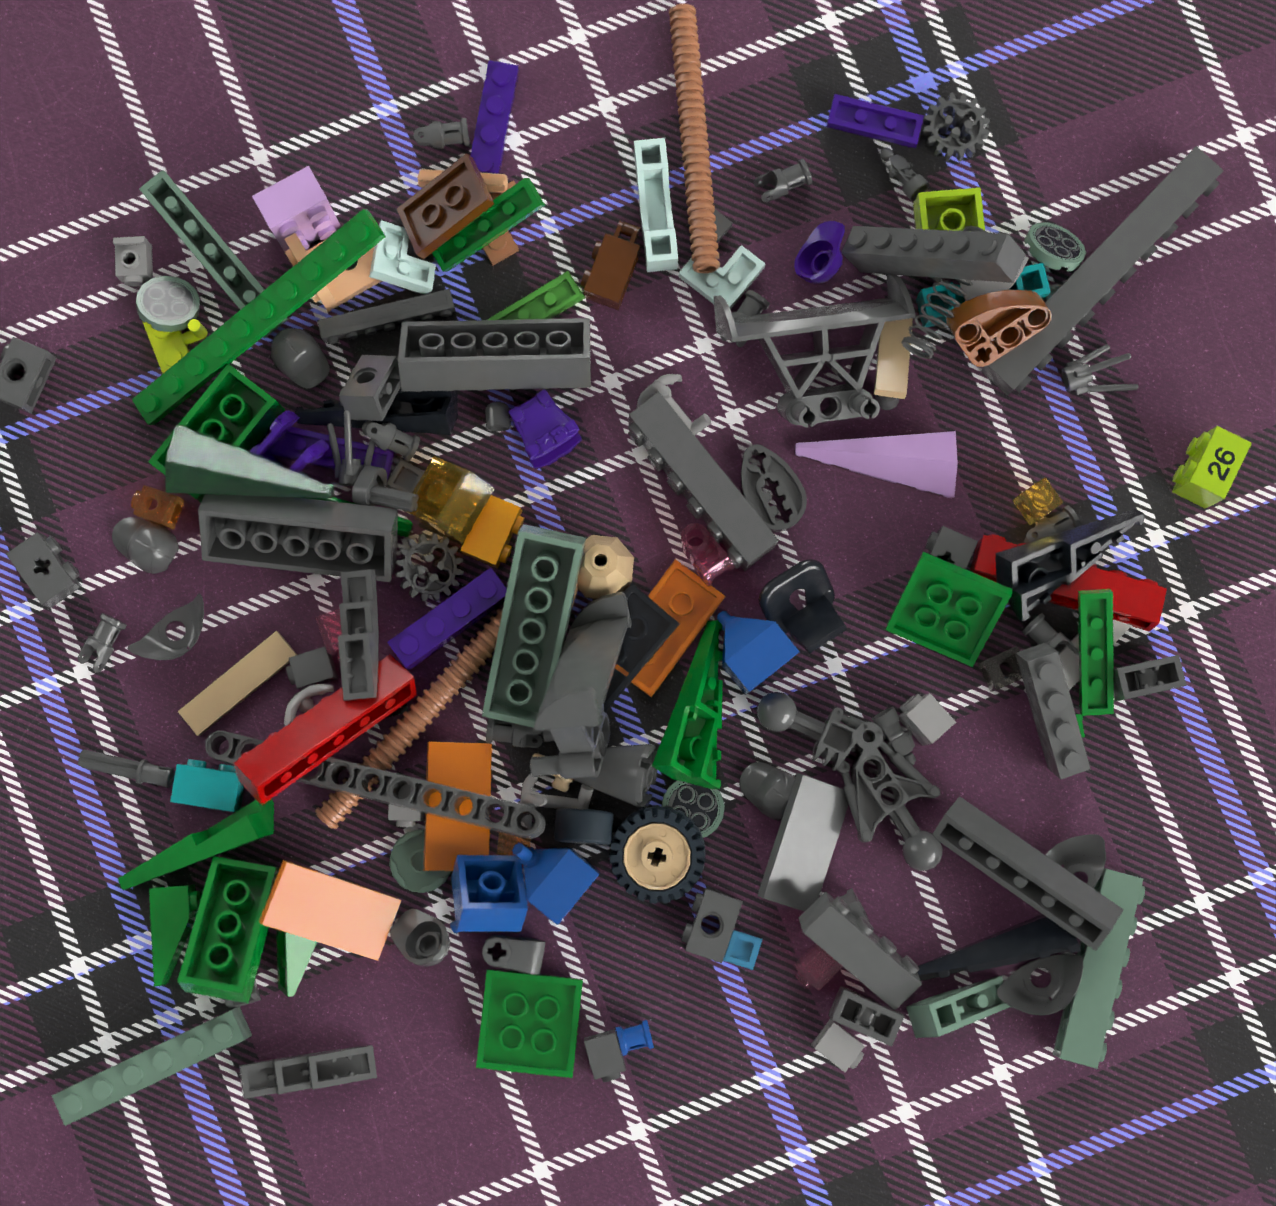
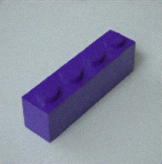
[387,568,507,670]

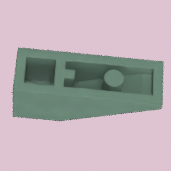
[906,976,1011,1038]

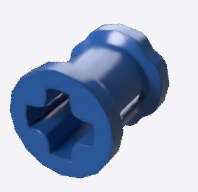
[616,1020,654,1056]

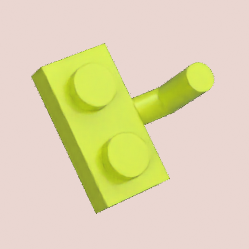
[142,319,207,374]

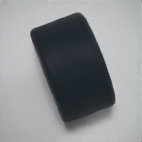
[554,808,613,845]

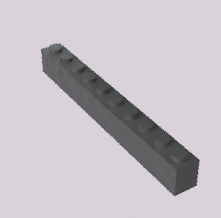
[981,146,1224,396]

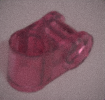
[681,523,735,586]

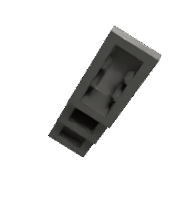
[338,569,379,701]
[239,1045,377,1099]

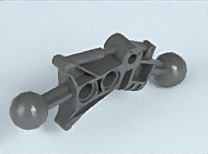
[757,692,943,871]

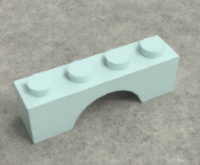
[634,138,678,272]

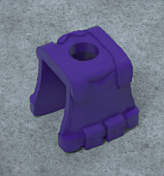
[508,389,582,470]
[247,410,329,489]

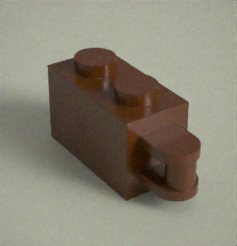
[580,220,641,311]

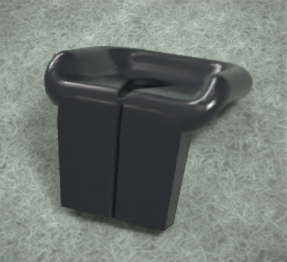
[758,559,847,654]

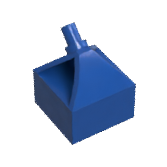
[717,611,800,695]
[513,843,600,926]
[450,855,528,934]

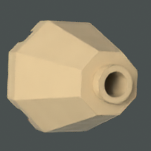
[577,535,634,599]

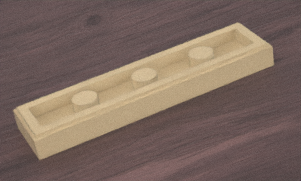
[178,631,297,736]

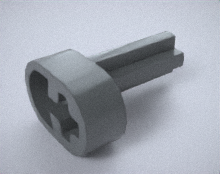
[352,465,419,512]

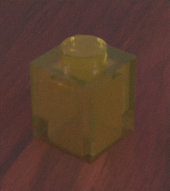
[1012,477,1064,525]

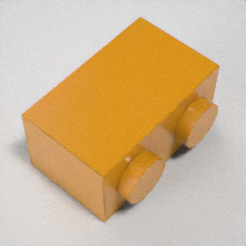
[461,493,525,569]

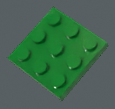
[885,552,1012,667]
[476,969,583,1078]

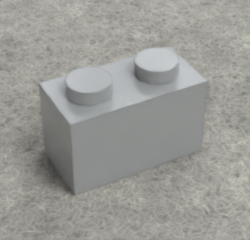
[899,693,956,746]

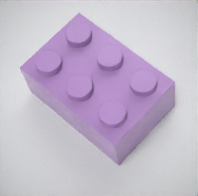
[252,166,341,251]

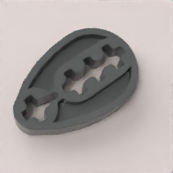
[740,444,807,532]

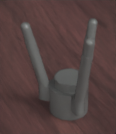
[1061,344,1138,395]
[327,410,376,486]

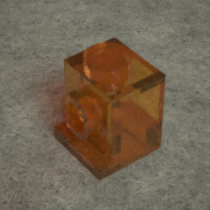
[131,485,185,530]

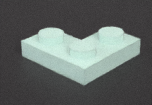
[369,220,436,295]
[678,245,765,309]

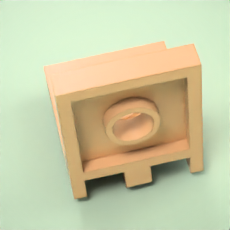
[284,233,381,312]

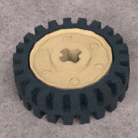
[610,805,706,904]

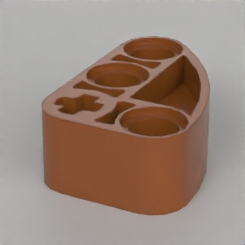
[946,290,1052,367]

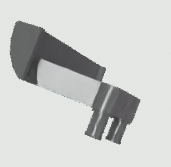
[714,274,915,428]
[530,592,632,779]

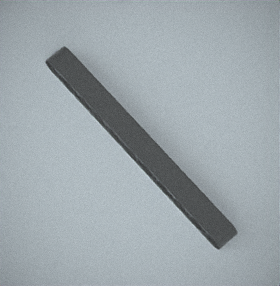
[205,731,545,839]

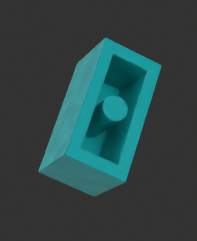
[170,759,244,812]

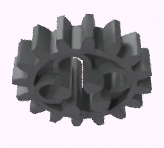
[922,93,990,162]
[394,533,464,601]

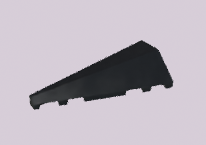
[294,387,458,435]
[995,509,1144,621]
[917,914,1080,981]

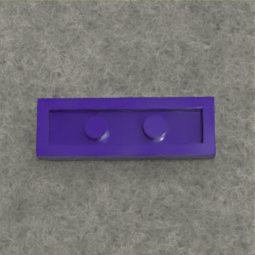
[826,94,924,148]

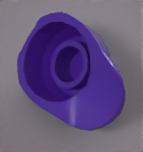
[794,221,845,284]

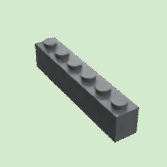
[841,226,1026,283]
[932,796,1124,951]

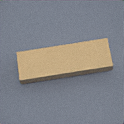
[874,318,913,399]

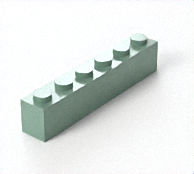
[139,170,288,339]
[1053,868,1145,1069]
[52,1007,252,1126]

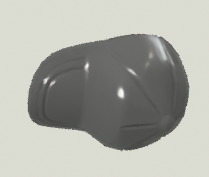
[271,328,330,389]
[112,517,179,574]
[739,762,796,821]
[390,909,450,967]

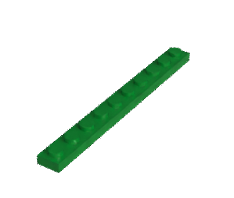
[132,209,386,425]

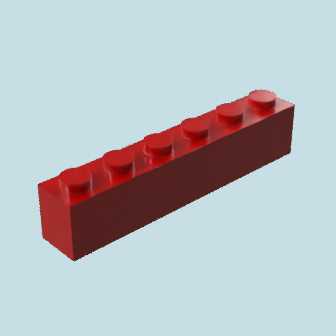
[970,534,1167,632]
[233,654,417,805]

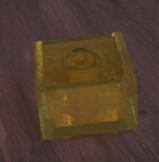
[404,456,495,543]

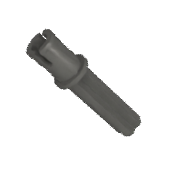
[78,750,175,788]

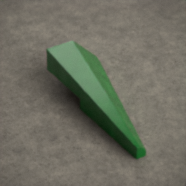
[652,620,723,790]
[117,798,274,890]

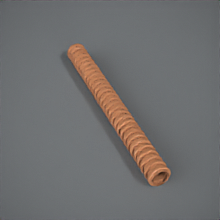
[669,3,720,273]
[315,603,504,829]

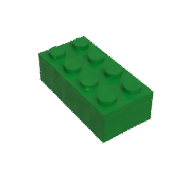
[148,364,285,503]
[177,856,278,1003]

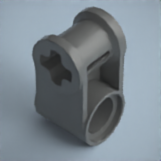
[482,935,546,974]

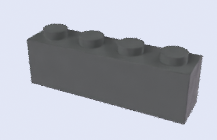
[1015,643,1090,780]
[799,891,922,1010]

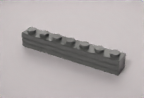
[317,289,456,344]

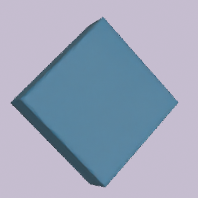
[723,929,762,970]

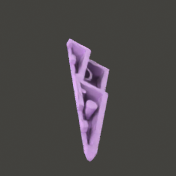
[795,431,958,498]

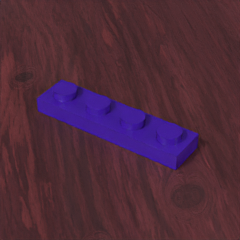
[470,60,519,174]

